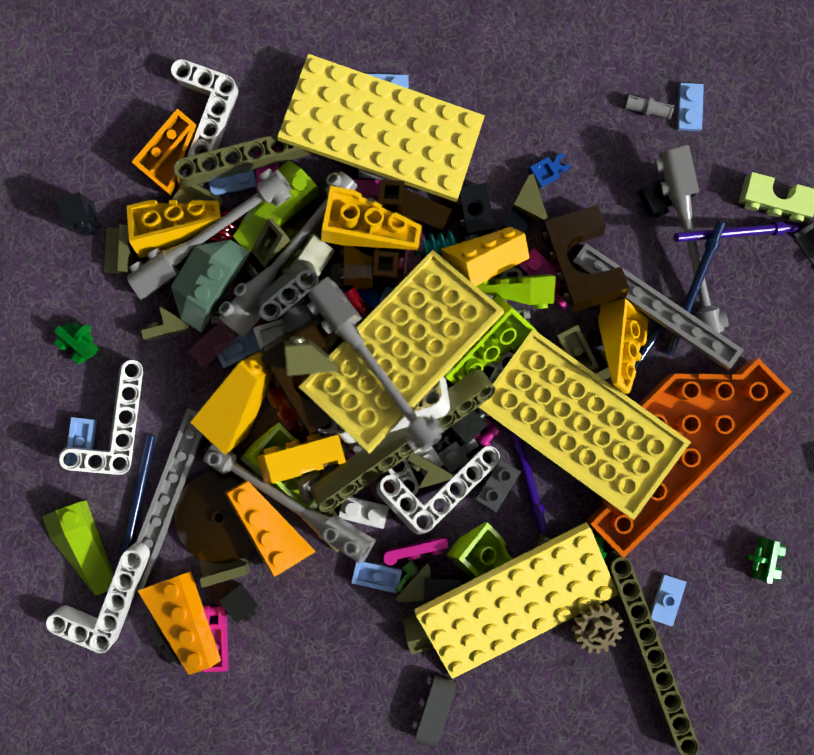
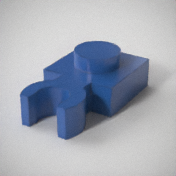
[527,153,571,189]

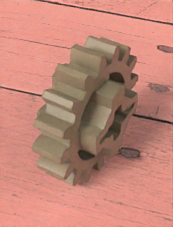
[572,602,624,654]

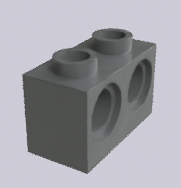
[474,459,521,512]

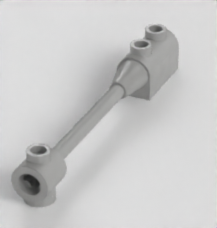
[655,145,729,333]
[127,169,291,300]
[218,171,358,338]
[307,277,444,451]
[203,444,376,563]

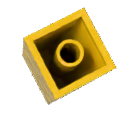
[190,352,274,455]

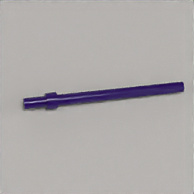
[674,221,800,242]
[511,431,548,534]

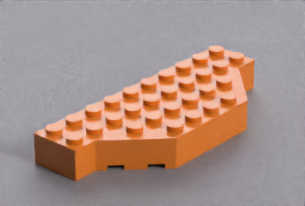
[586,358,792,558]

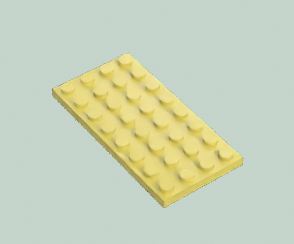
[278,54,485,202]
[299,250,504,454]
[479,329,691,520]
[414,522,618,679]

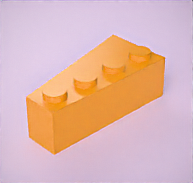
[224,481,316,577]
[138,571,221,675]

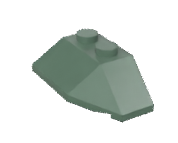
[171,240,251,332]

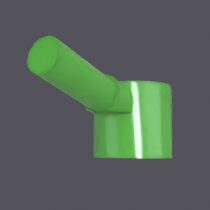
[395,560,418,593]

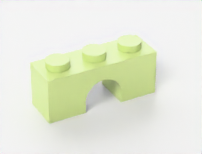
[739,172,814,223]

